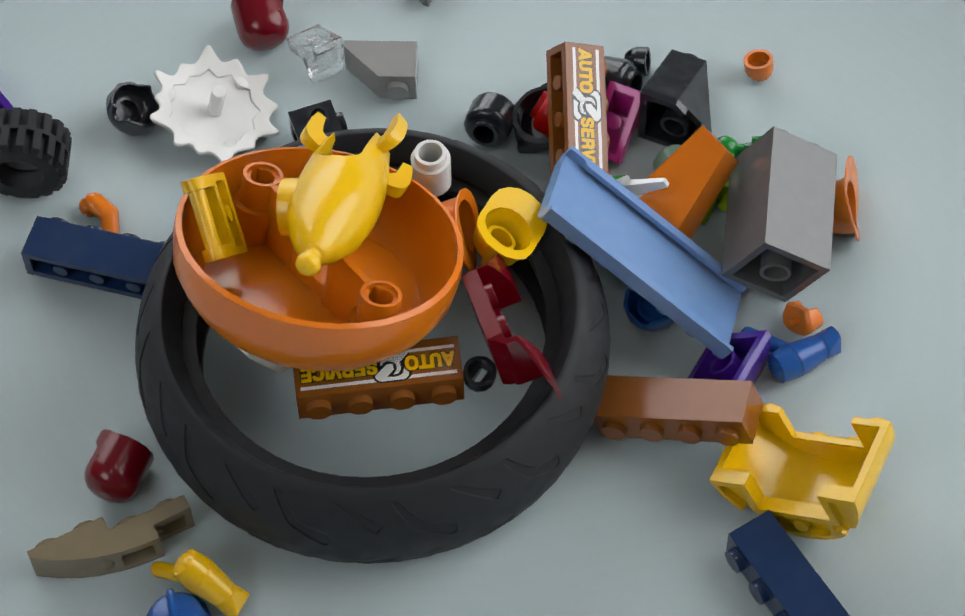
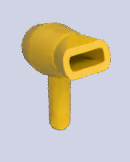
[150,549,250,616]

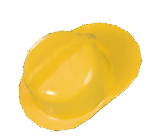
[473,187,547,266]

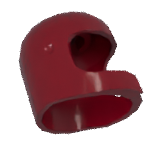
[230,0,289,51]
[84,429,154,503]

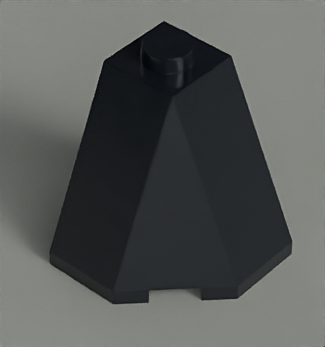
[638,49,712,147]

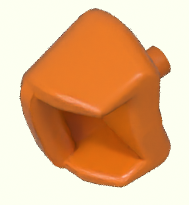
[783,301,823,336]

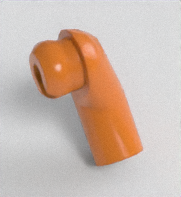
[79,192,119,234]

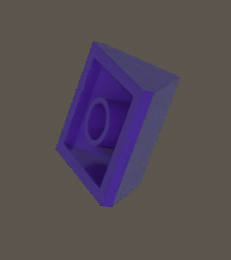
[688,330,771,385]

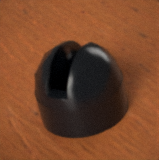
[624,47,651,76]
[463,356,497,393]

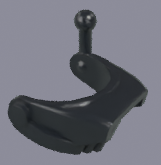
[512,83,549,154]

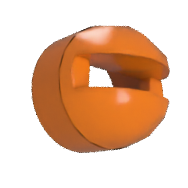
[744,49,774,82]

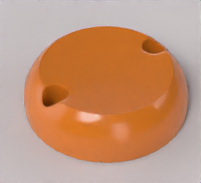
[173,147,464,371]

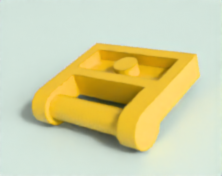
[180,172,248,264]

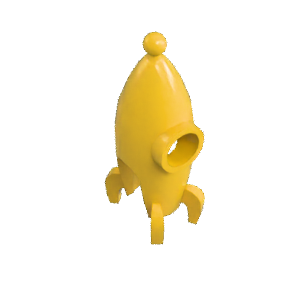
[276,112,412,277]

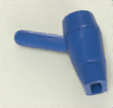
[741,326,841,383]

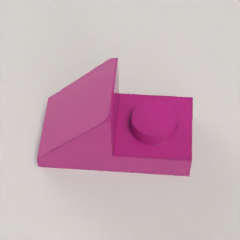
[606,80,641,164]

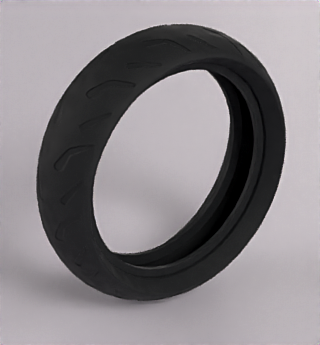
[135,128,611,564]

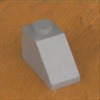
[344,40,419,100]

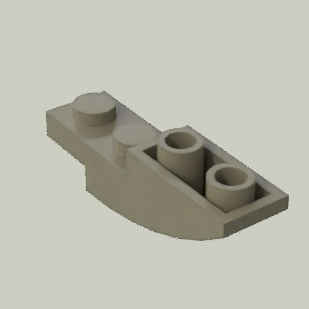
[27,495,195,578]

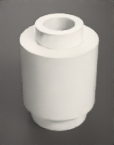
[410,140,452,197]

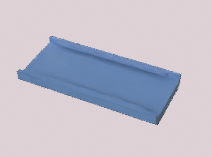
[537,146,748,359]

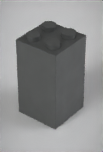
[721,126,837,302]

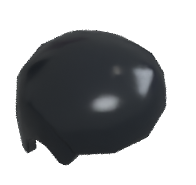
[106,81,159,136]

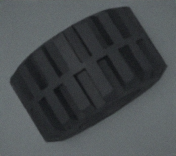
[0,107,72,198]

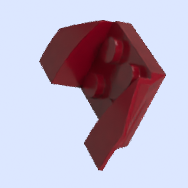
[461,253,563,400]

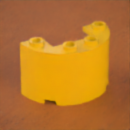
[709,403,895,540]

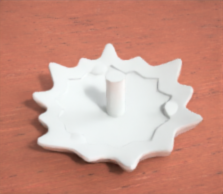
[150,45,279,162]

